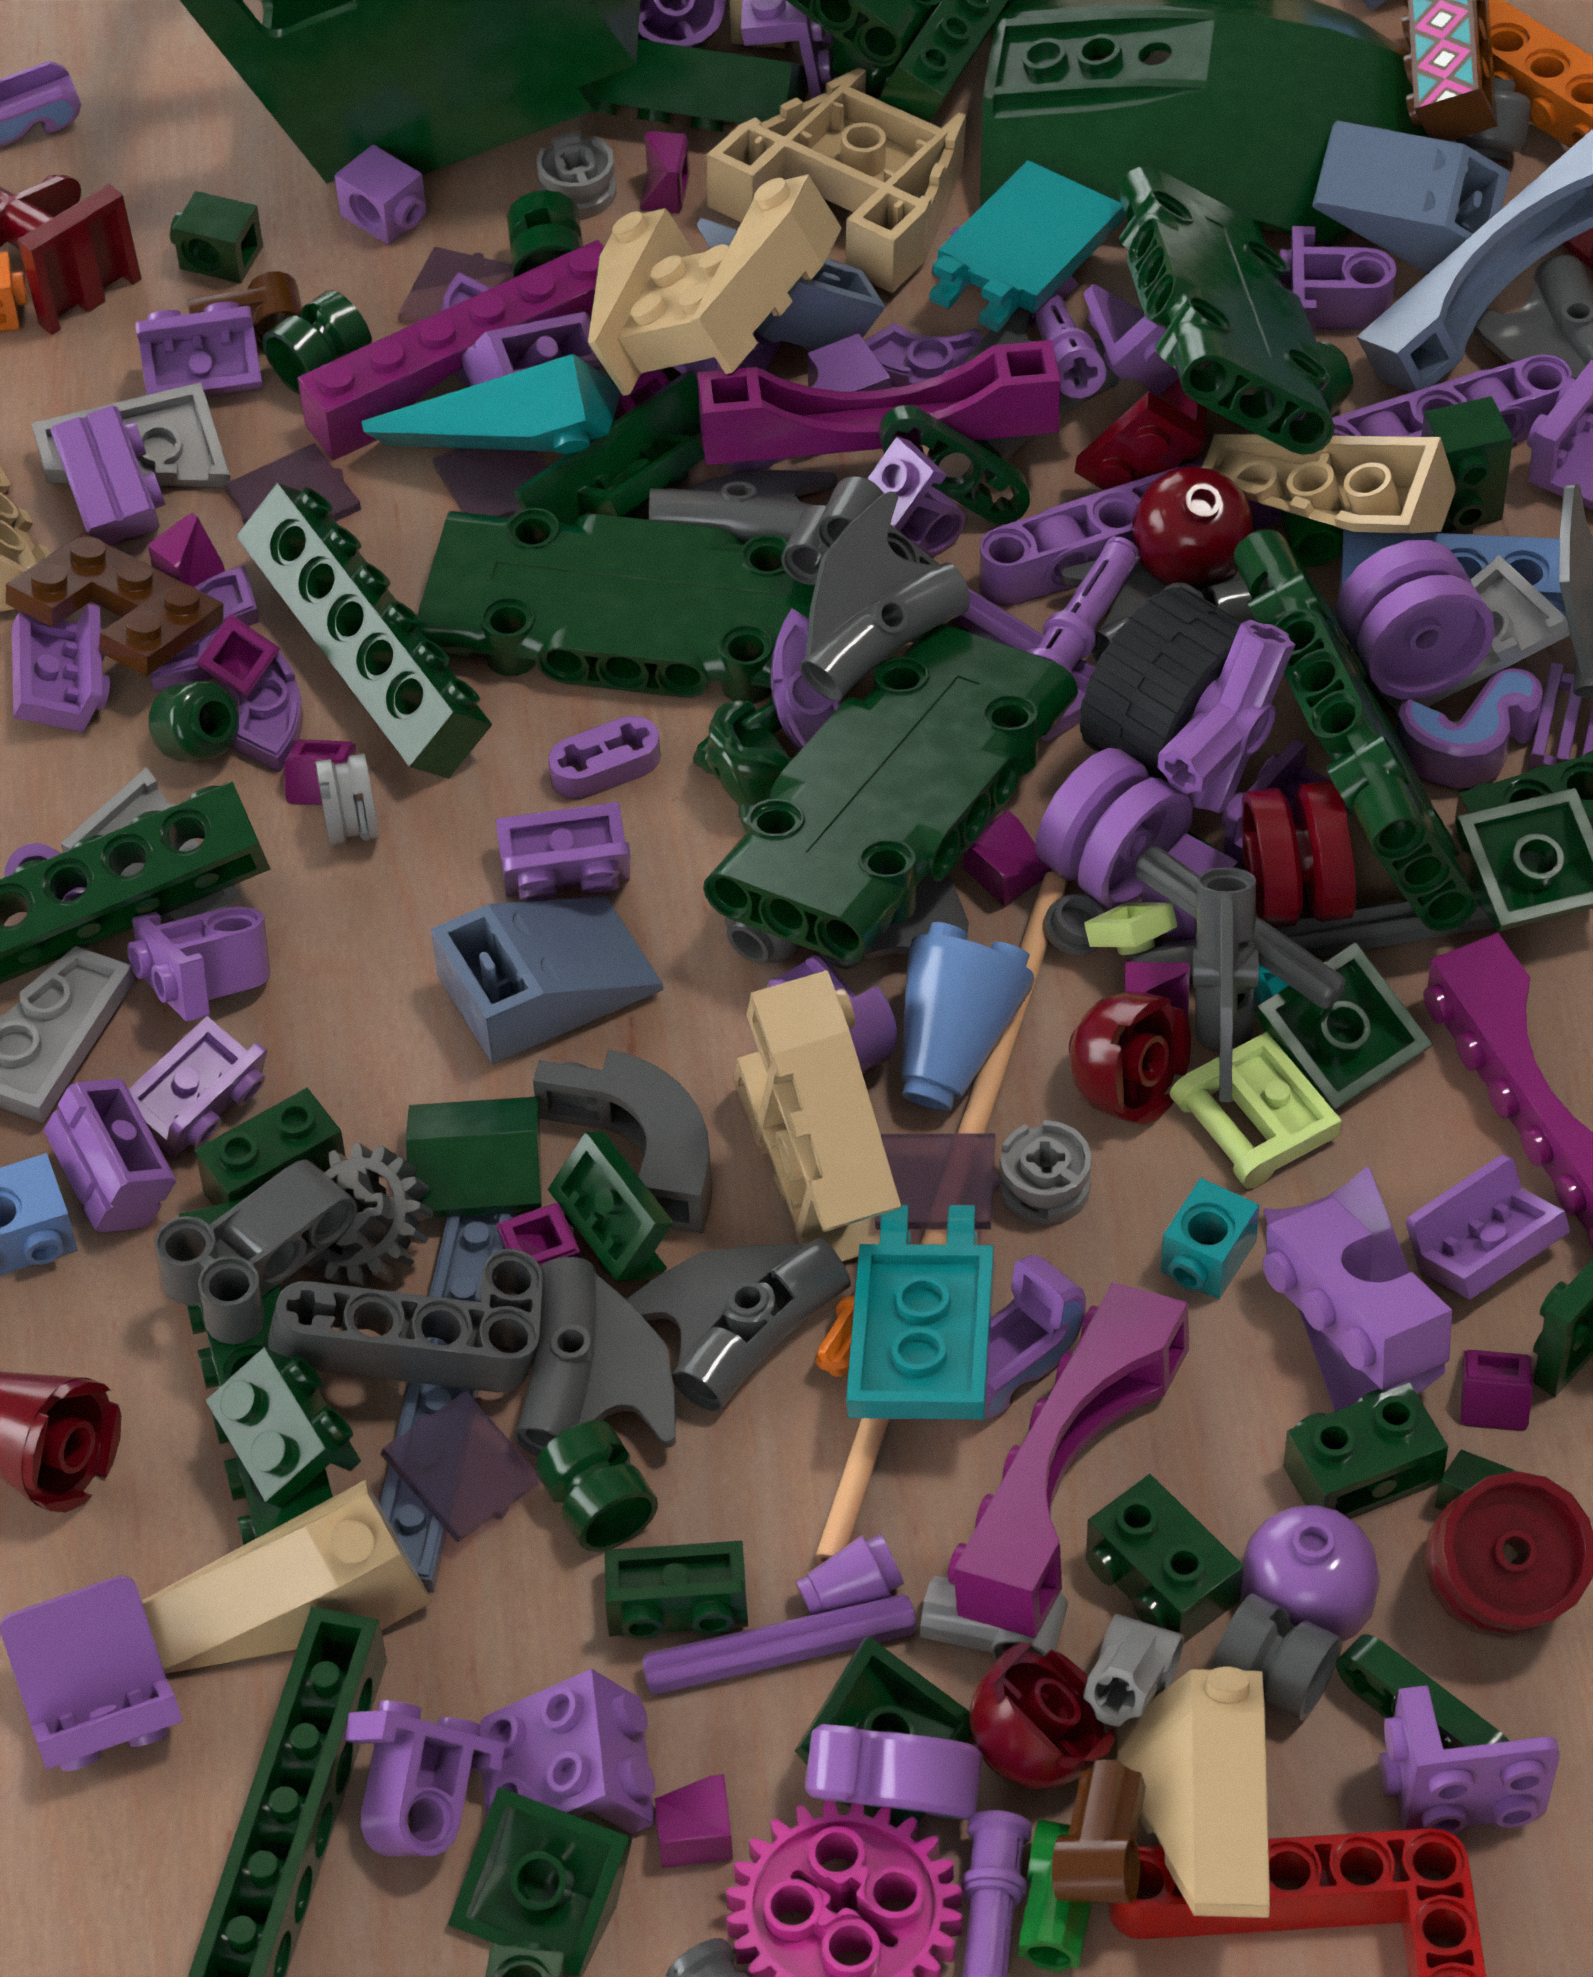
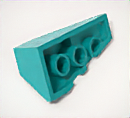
[361,354,620,454]

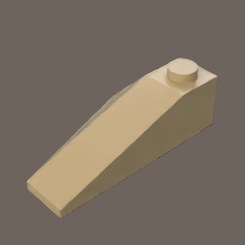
[1202,434,1456,533]
[1117,1667,1270,1918]

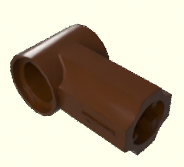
[187,271,302,344]
[1052,1760,1146,1904]

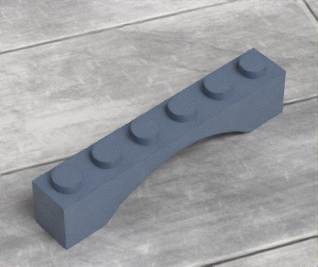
[1357,129,1593,393]

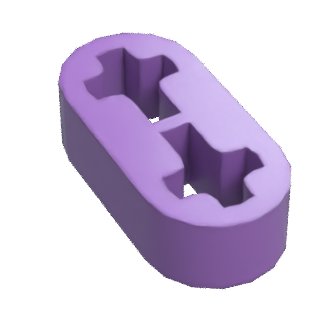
[548,716,661,799]

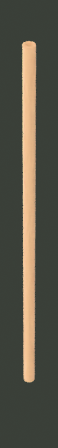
[815,871,1068,1565]

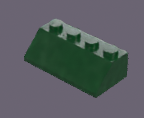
[591,39,809,132]

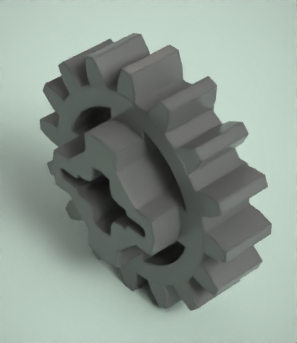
[306,1143,433,1289]

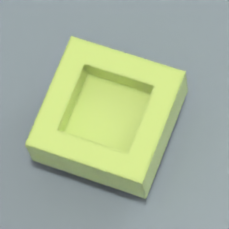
[1084,902,1178,955]

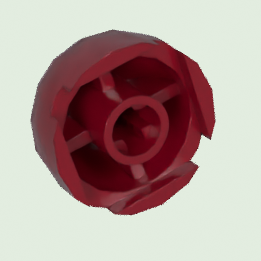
[1131,466,1253,587]
[1069,991,1191,1125]
[969,1642,1115,1790]

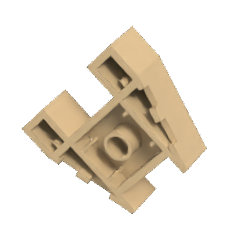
[707,68,966,293]
[588,174,842,396]
[733,970,901,1263]

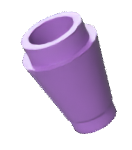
[795,1534,904,1615]

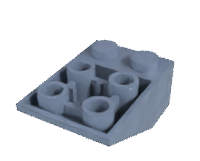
[1312,121,1510,274]
[696,218,885,352]
[431,897,664,1064]

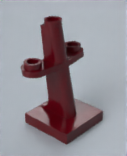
[0,175,142,335]

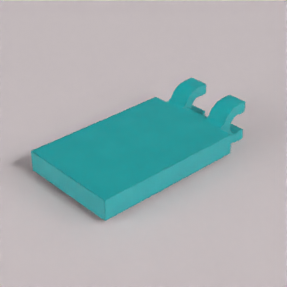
[929,160,1124,333]
[846,1205,995,1420]

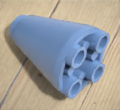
[901,922,1035,1112]

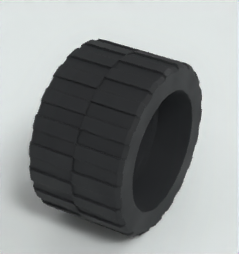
[1079,587,1242,782]

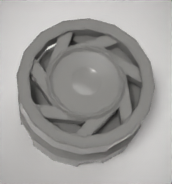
[536,133,616,219]
[315,753,379,847]
[999,1120,1092,1225]

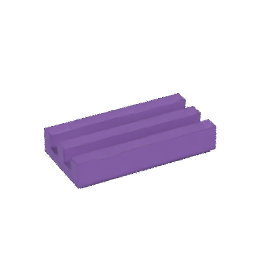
[1530,662,1593,768]

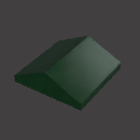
[1455,788,1593,931]
[1254,942,1433,1111]
[406,1096,542,1218]
[794,1636,972,1828]
[447,1787,633,1976]

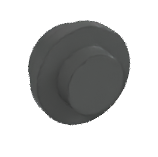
[1043,894,1104,956]

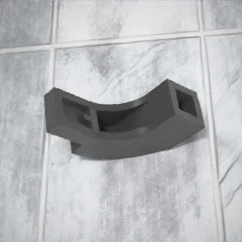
[533,1049,712,1233]

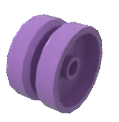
[1336,540,1495,699]
[1036,748,1193,910]

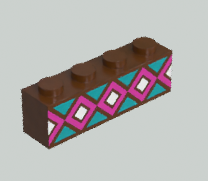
[1401,0,1498,141]

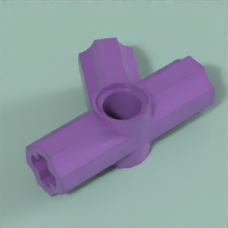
[1157,620,1295,813]

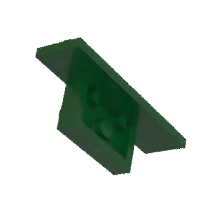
[513,371,705,524]

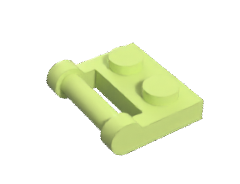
[1170,1032,1342,1189]

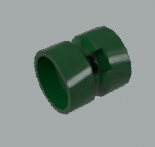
[507,190,583,278]
[263,290,372,394]
[535,1420,658,1552]

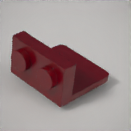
[1074,364,1210,490]

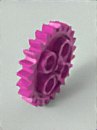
[726,1800,962,1977]

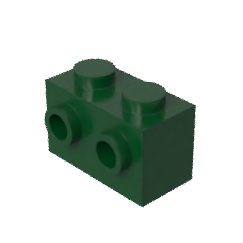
[1421,396,1513,533]
[1283,1382,1448,1519]
[1086,1474,1244,1644]

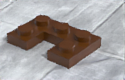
[6,532,224,677]

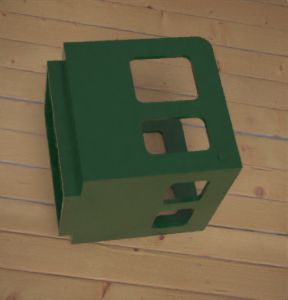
[180,0,640,183]

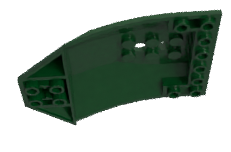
[980,0,1429,247]

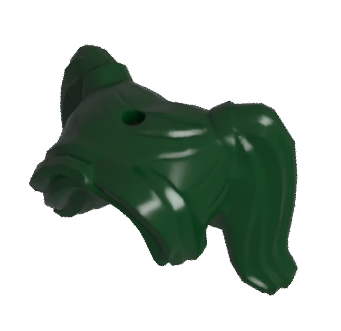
[693,696,794,832]

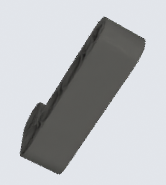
[268,1249,543,1392]

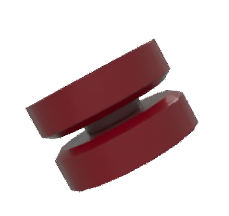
[1242,780,1356,928]
[1424,1471,1593,1638]

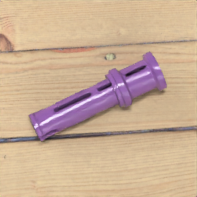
[1031,293,1107,399]
[1027,537,1141,676]
[961,1810,1032,1977]

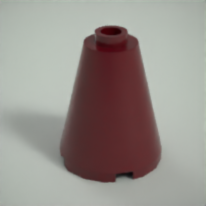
[0,1371,122,1513]

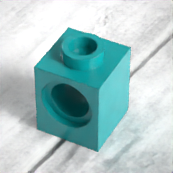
[1161,1177,1260,1299]

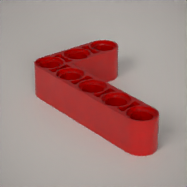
[1108,1828,1487,1977]

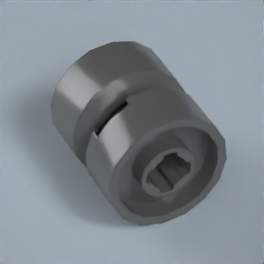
[1212,1593,1343,1721]

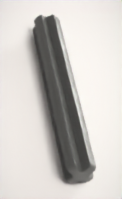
[1135,846,1346,1009]

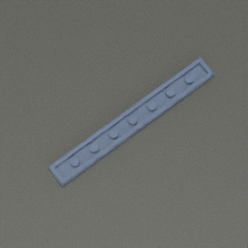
[380,1212,519,1592]

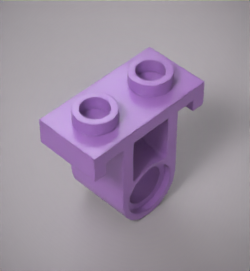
[1279,226,1397,334]
[868,437,966,556]
[128,907,270,1022]
[344,1700,506,1857]

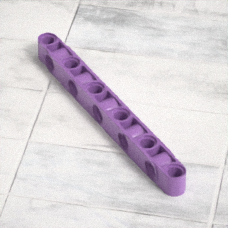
[980,354,1572,606]

